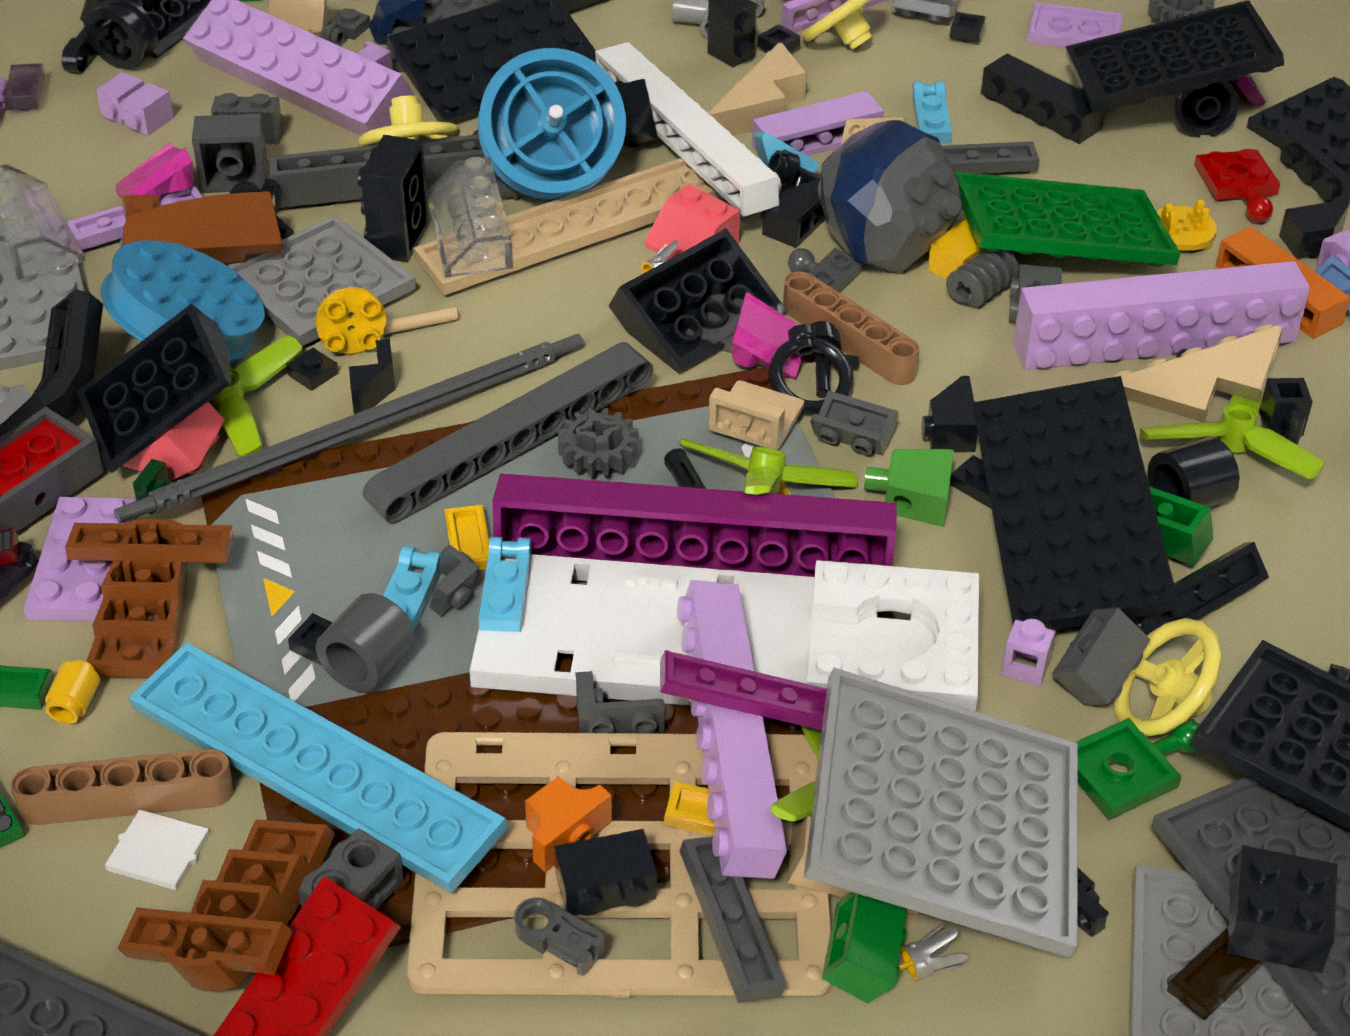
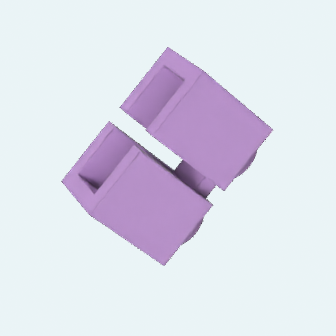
[96,72,174,136]

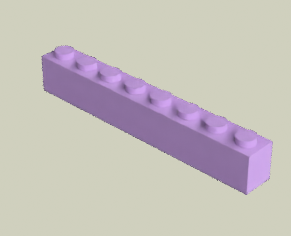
[677,580,787,879]

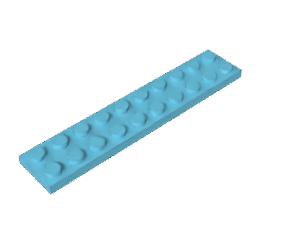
[128,642,508,894]

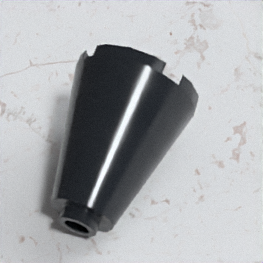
[1174,80,1239,137]

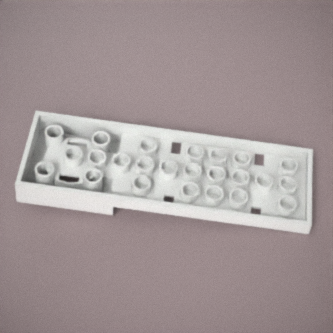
[469,554,979,711]

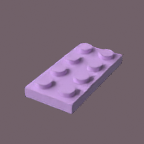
[23,497,136,621]

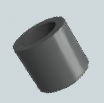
[315,593,415,692]

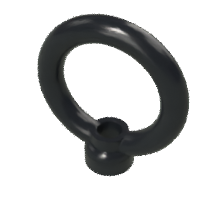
[768,324,853,415]

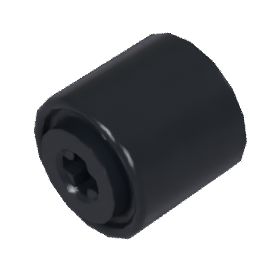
[1147,436,1240,507]

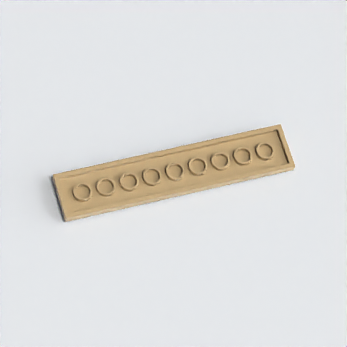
[414,158,724,295]

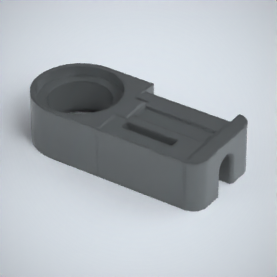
[514,898,604,976]

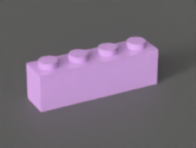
[752,91,884,156]

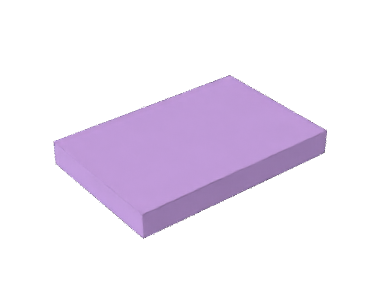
[1026,2,1123,48]

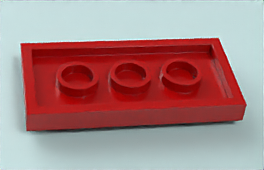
[213,876,401,1036]

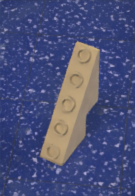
[707,43,806,136]
[1112,324,1282,422]

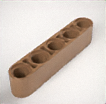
[783,271,919,385]
[10,749,234,825]

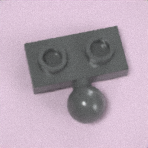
[788,248,863,293]

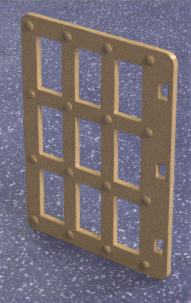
[407,732,832,998]

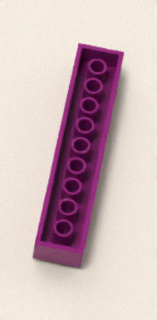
[492,473,897,577]

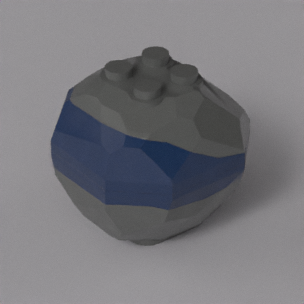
[818,120,962,274]

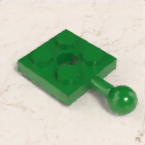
[1075,718,1200,819]

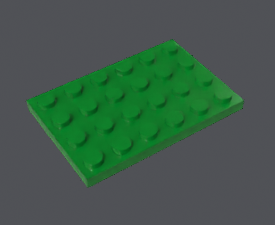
[954,172,1181,267]

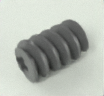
[946,249,1019,307]

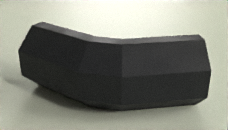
[0,289,103,436]

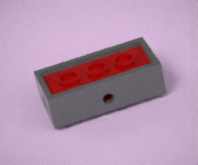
[0,407,104,533]

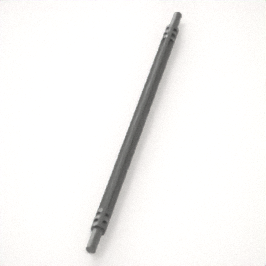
[114,333,583,523]

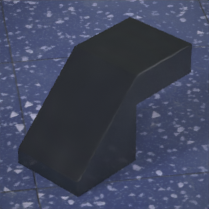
[349,339,395,414]

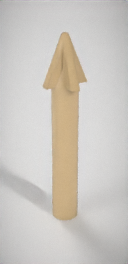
[381,306,458,340]

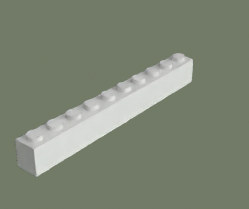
[595,42,781,217]

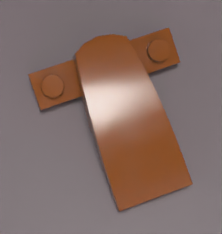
[122,191,282,262]
[65,518,234,678]
[117,819,335,991]

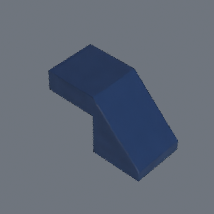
[369,0,427,45]

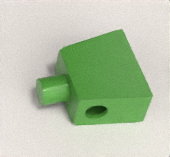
[864,449,954,527]

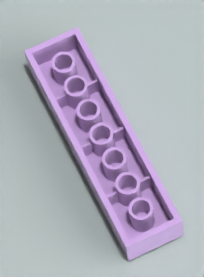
[183,0,415,135]
[1013,261,1310,370]

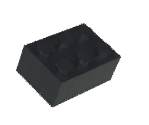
[357,135,430,263]

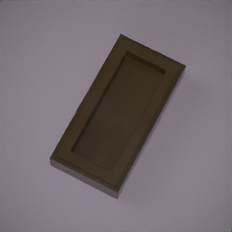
[1167,928,1263,1020]

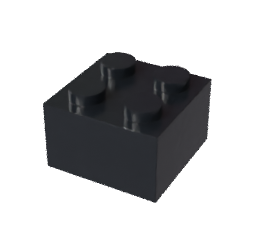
[1226,845,1338,973]

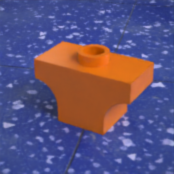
[525,776,612,873]

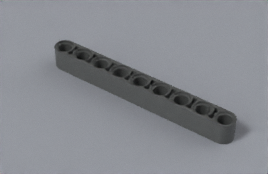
[362,342,653,523]

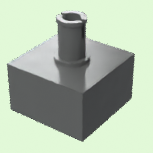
[192,114,269,193]

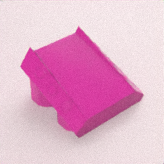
[116,142,194,198]
[729,292,802,380]

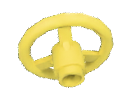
[801,0,872,50]
[358,95,461,147]
[1113,618,1222,737]

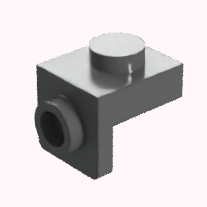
[429,544,479,617]

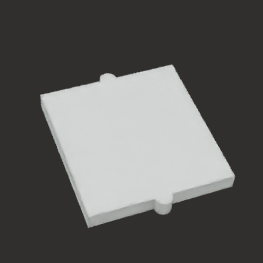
[105,809,210,890]

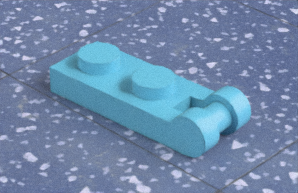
[912,81,952,143]
[478,537,531,632]
[383,545,442,632]

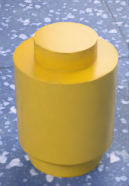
[45,660,100,724]

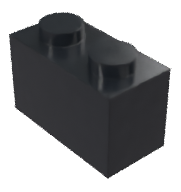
[707,0,756,68]
[554,829,657,916]

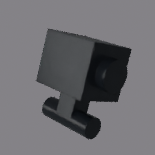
[1259,378,1313,445]

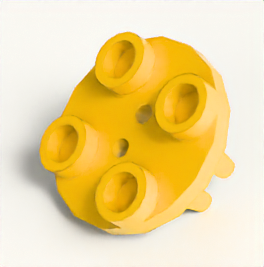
[1156,200,1217,251]
[315,287,387,354]

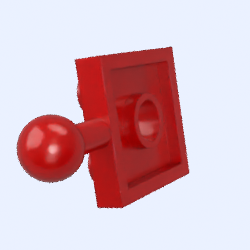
[1194,149,1280,223]

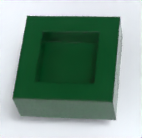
[132,459,171,515]

